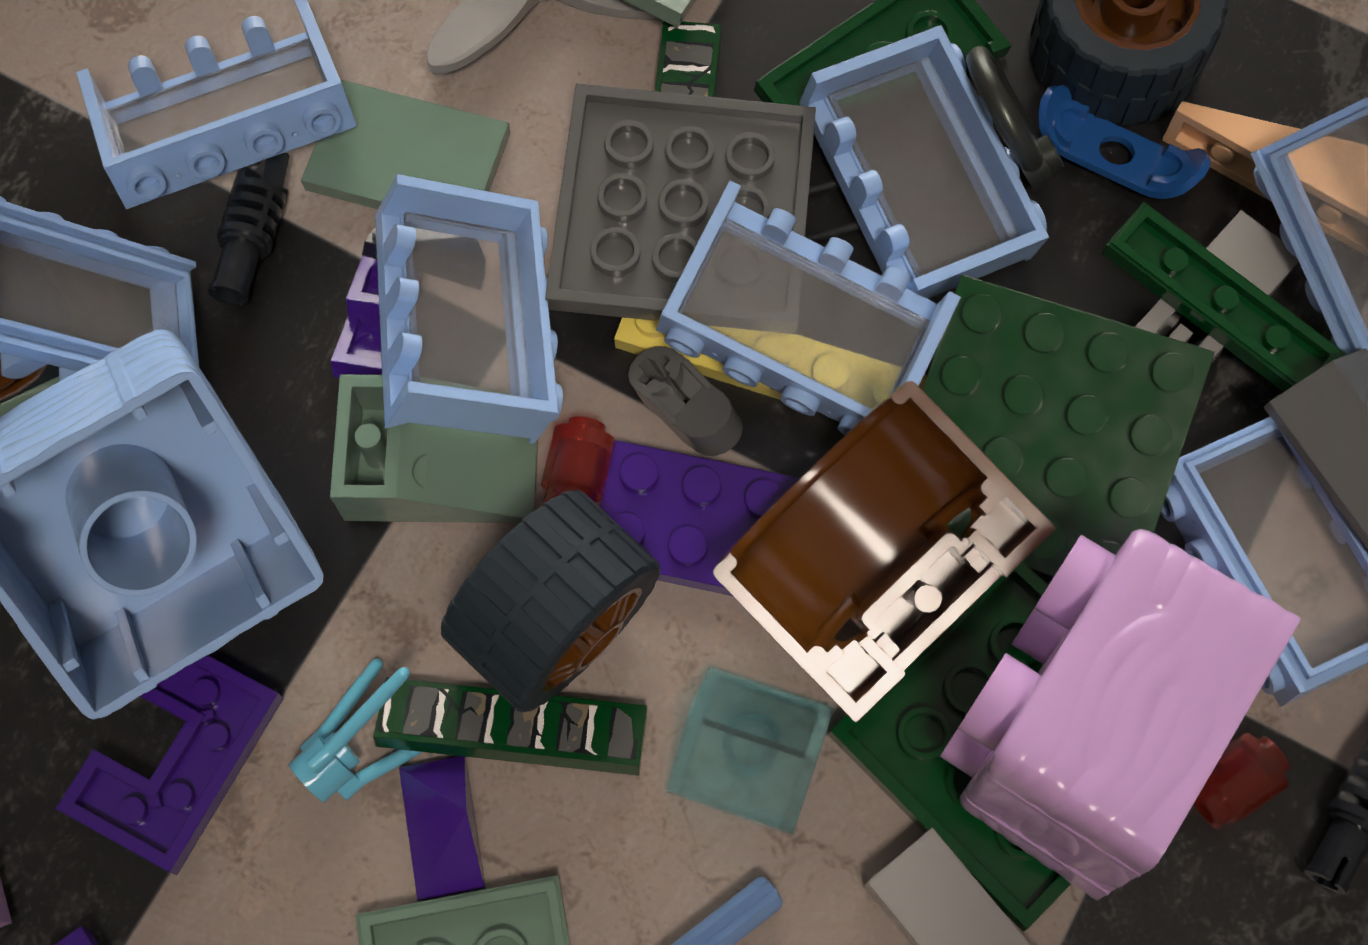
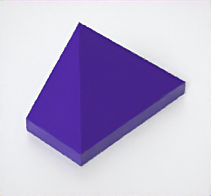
[399,756,486,902]

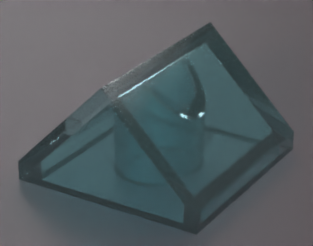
[666,667,834,836]

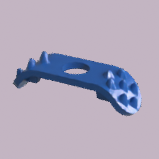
[1038,85,1211,199]

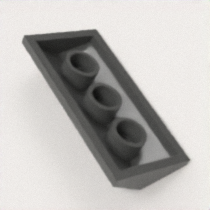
[1264,348,1368,549]

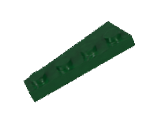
[753,0,1012,116]

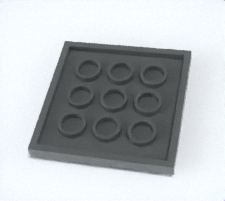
[545,83,816,335]

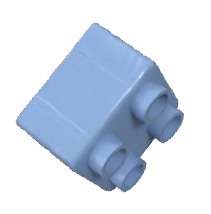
[0,330,324,720]

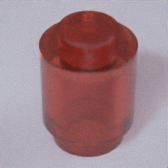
[541,416,616,503]
[1193,733,1290,829]

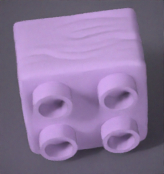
[940,529,1301,901]

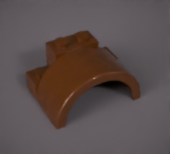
[713,381,1056,722]

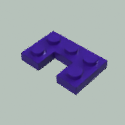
[56,655,284,876]

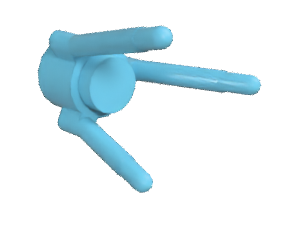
[288,658,422,803]

